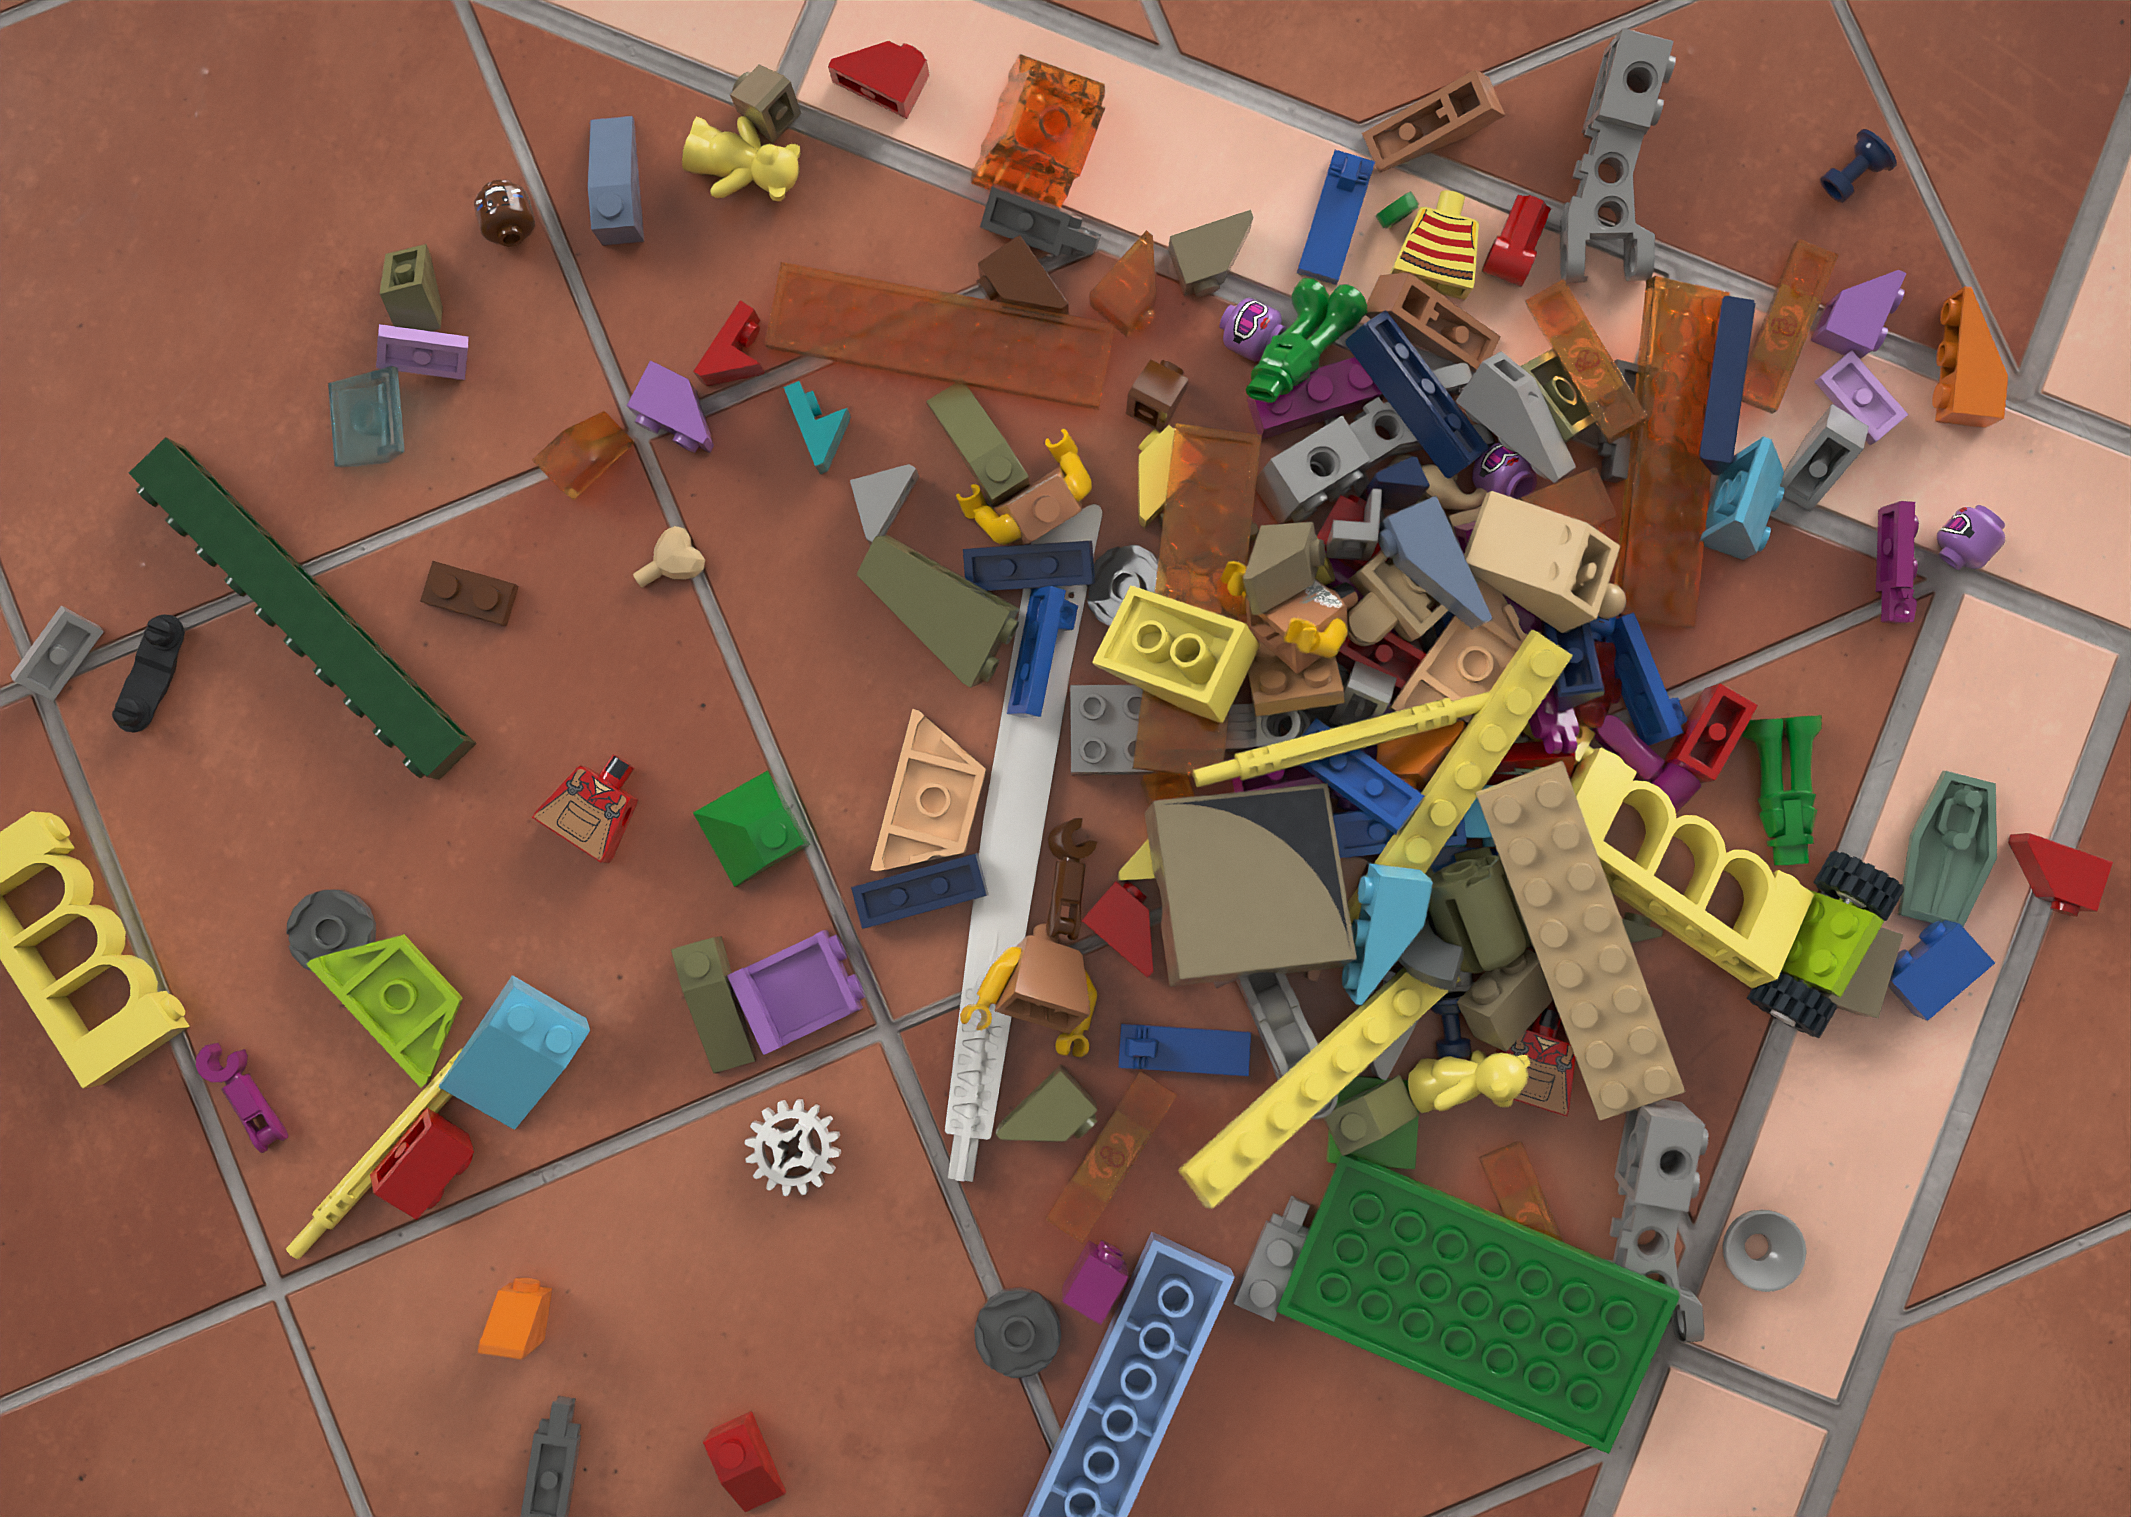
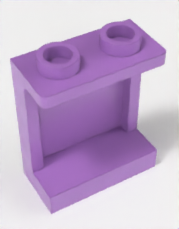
[727,930,866,1055]

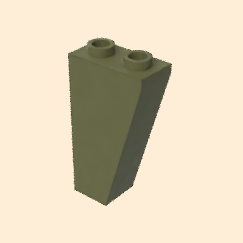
[856,535,1020,688]

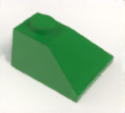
[693,770,810,887]

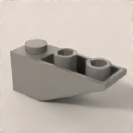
[1455,351,1576,483]

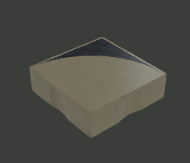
[1145,783,1357,987]

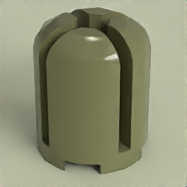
[1425,847,1530,973]

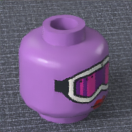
[1219,298,1286,362]
[1472,443,1537,501]
[1937,505,2005,570]

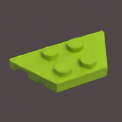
[306,934,463,1088]

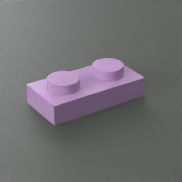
[376,324,469,380]
[1814,350,1908,445]

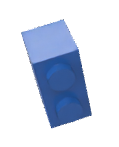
[1888,920,1995,1021]

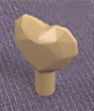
[633,526,705,588]

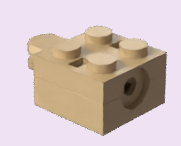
[1347,550,1482,646]

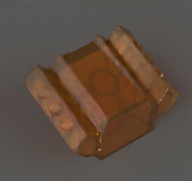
[971,54,1105,208]

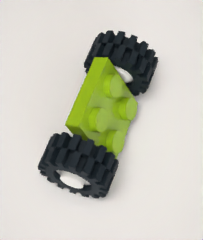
[1747,851,1905,1038]

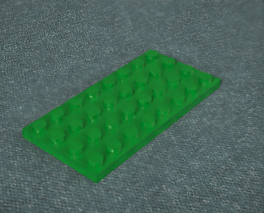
[1276,1153,1680,1454]

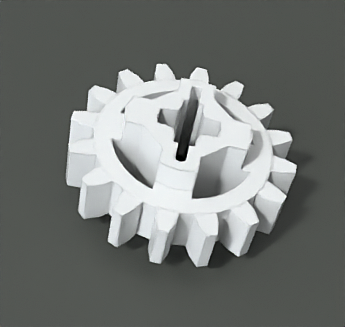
[745,1099,841,1196]

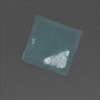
[328,366,405,468]

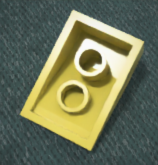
[1092,585,1260,724]

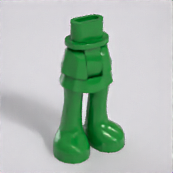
[1246,278,1367,403]
[1741,715,1822,865]

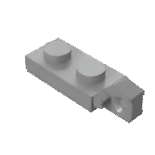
[1233,1196,1310,1322]

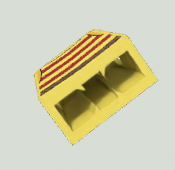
[1390,190,1479,300]

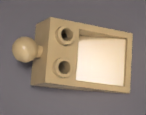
[1464,491,1626,633]

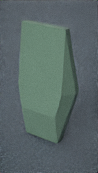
[1898,770,1997,927]

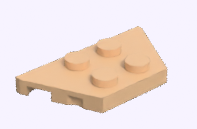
[1388,580,1527,724]
[870,709,986,872]

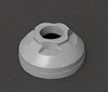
[1723,1210,1807,1292]

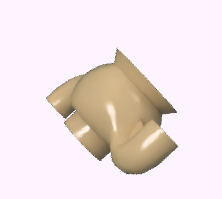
[1386,454,1487,510]

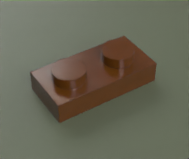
[420,561,519,627]

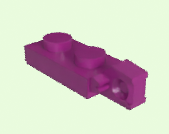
[1876,501,1919,624]

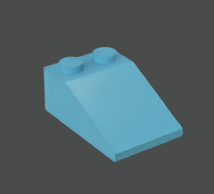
[1695,436,1785,560]
[439,975,590,1130]

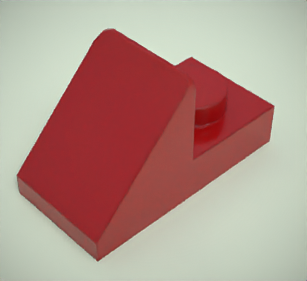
[693,300,765,386]

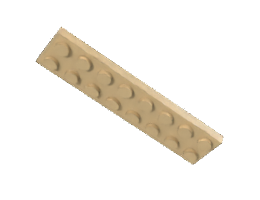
[1475,761,1685,1120]

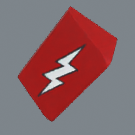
[1485,741,1576,785]

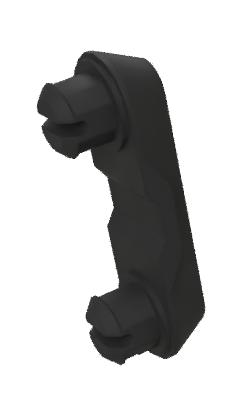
[112,614,185,733]

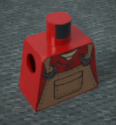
[532,754,638,863]
[1495,1009,1576,1117]

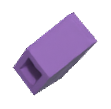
[1810,270,1906,359]
[627,360,714,453]

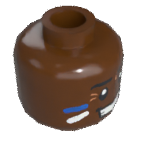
[474,180,535,247]

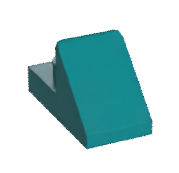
[783,381,851,474]

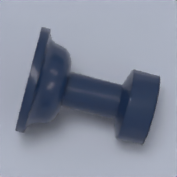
[1820,129,1897,203]
[1430,991,1472,1058]

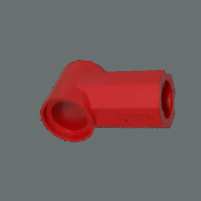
[1482,195,1551,287]

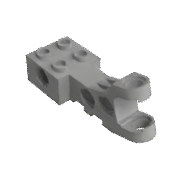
[1560,28,1676,283]
[1252,363,1495,524]
[1070,685,1313,775]
[1213,972,1338,1119]
[1605,1099,1708,1343]

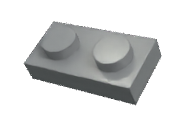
[10,605,104,701]

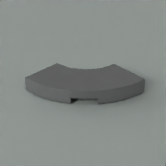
[1397,910,1464,991]

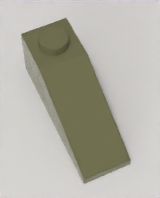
[926,379,1030,507]
[671,936,756,1074]

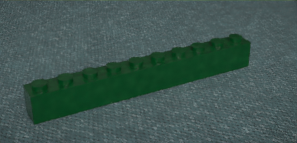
[129,437,476,780]

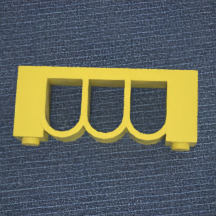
[1570,747,1814,989]
[0,811,190,1088]

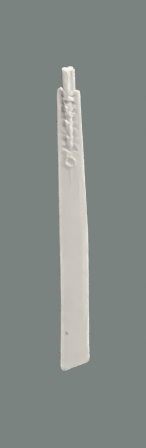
[945,504,1102,1182]

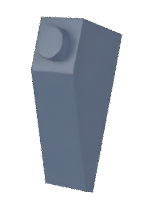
[588,116,644,245]
[1378,496,1493,629]

